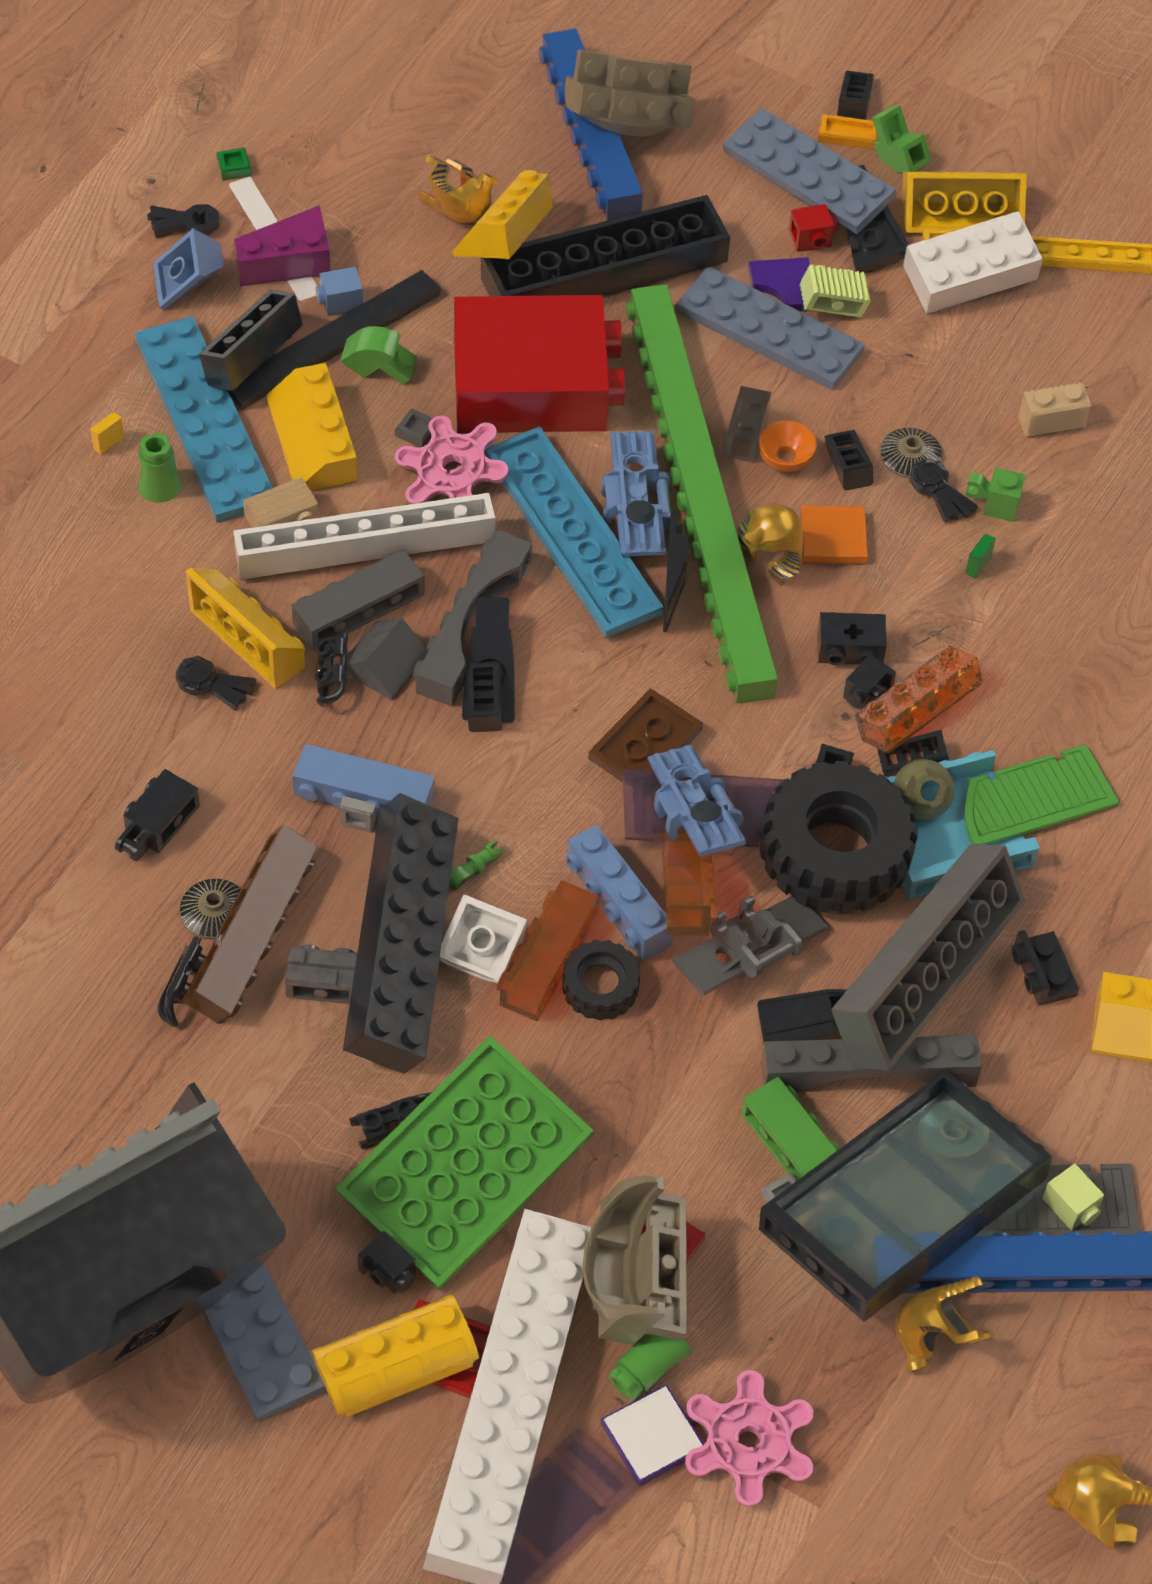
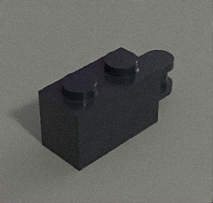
[115,769,200,862]

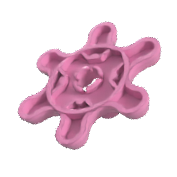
[394,416,509,504]
[685,1370,813,1507]

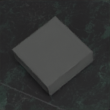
[395,408,433,447]

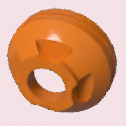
[759,420,817,472]

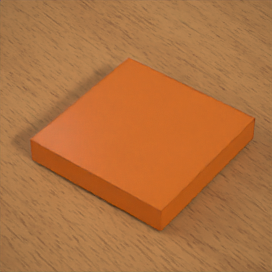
[800,505,868,564]

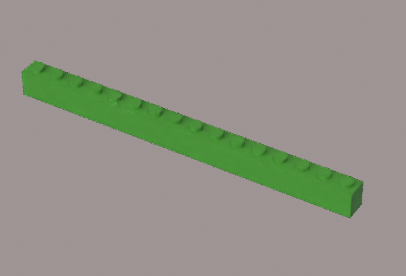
[626,284,778,704]

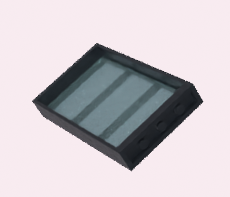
[759,1070,1052,1322]

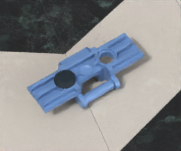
[601,431,671,556]
[647,745,746,856]

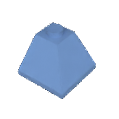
[153,229,224,310]

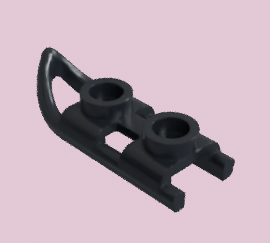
[315,633,348,707]
[158,936,205,1027]
[349,1092,432,1149]

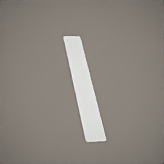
[229,177,317,301]

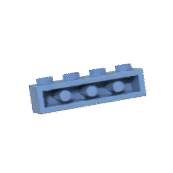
[565,825,674,961]

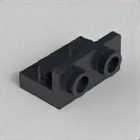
[1011,930,1079,1006]

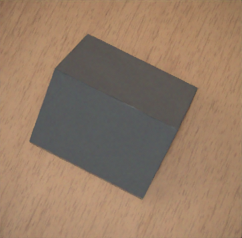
[346,618,427,700]

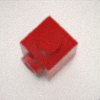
[789,204,837,252]

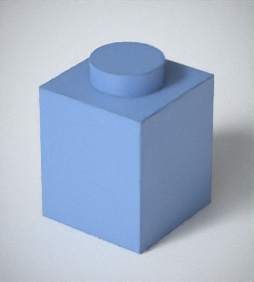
[315,267,363,316]

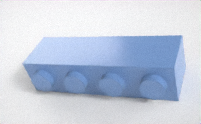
[293,744,435,817]

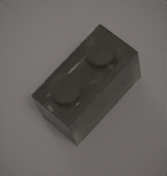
[724,386,771,463]

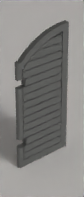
[965,1163,1140,1236]

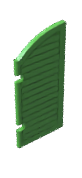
[964,744,1120,845]

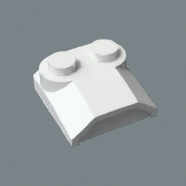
[439,895,529,984]

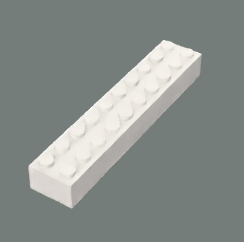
[423,1208,592,1584]

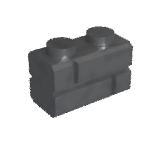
[285,944,357,1004]

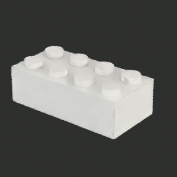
[903,211,1043,314]

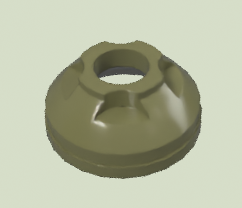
[893,759,954,821]

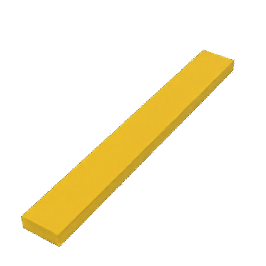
[922,229,1152,274]

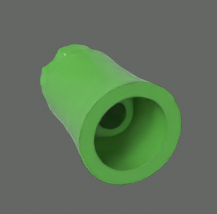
[138,433,182,503]
[607,1333,692,1401]

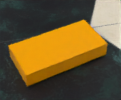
[818,114,878,150]

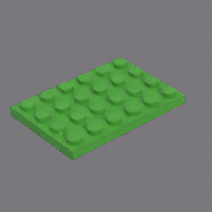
[335,1035,594,1291]

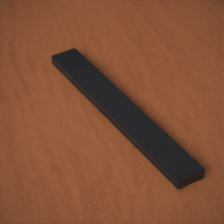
[228,270,441,409]

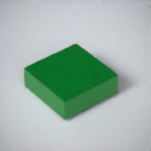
[216,147,252,180]
[966,533,996,579]

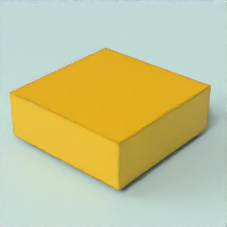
[90,412,124,455]

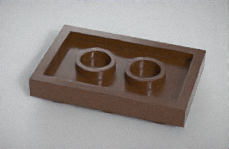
[588,688,703,795]

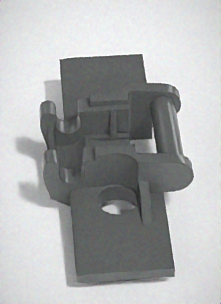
[672,896,828,996]

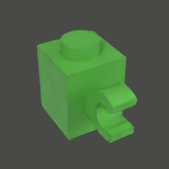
[965,467,1026,522]

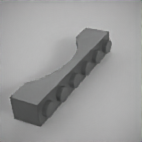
[413,530,532,707]
[761,1035,982,1092]

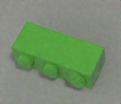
[741,1077,840,1180]

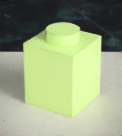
[1042,1164,1104,1231]

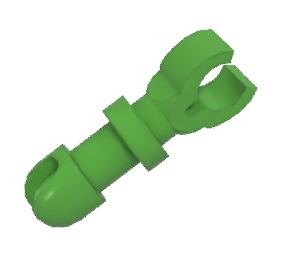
[450,840,504,890]

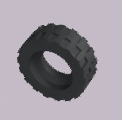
[562,939,640,1020]

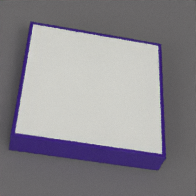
[600,1384,704,1486]

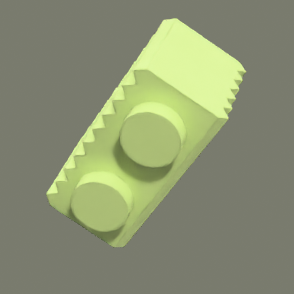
[800,264,871,318]

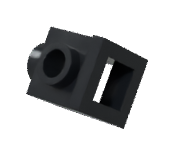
[843,654,896,712]
[357,1231,416,1294]

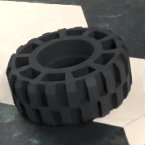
[759,761,918,914]

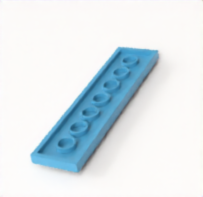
[134,316,272,523]
[484,426,663,638]

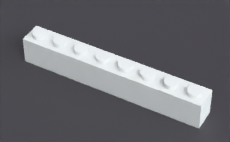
[233,493,495,580]

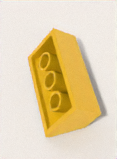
[452,170,553,259]
[902,171,1027,233]
[266,363,358,491]
[186,568,305,689]
[1091,972,1152,1063]

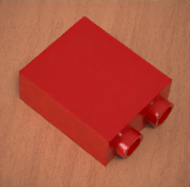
[454,295,625,433]

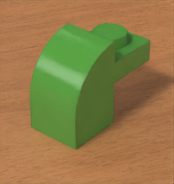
[872,105,932,173]
[340,326,417,384]

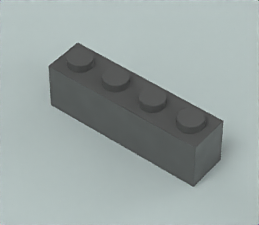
[292,549,425,651]

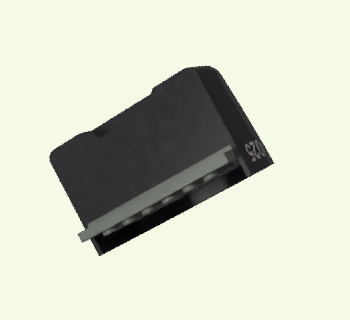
[0,1082,286,1404]

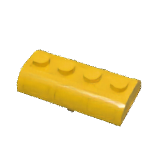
[311,1294,479,1418]

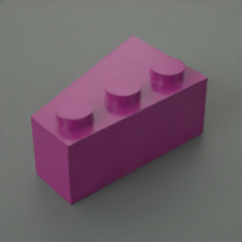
[234,205,330,286]

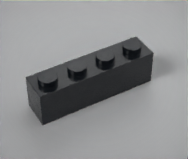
[199,289,303,391]

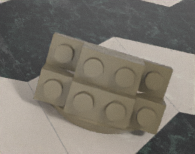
[565,50,695,137]
[583,1176,687,1345]

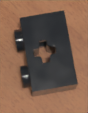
[817,612,887,665]

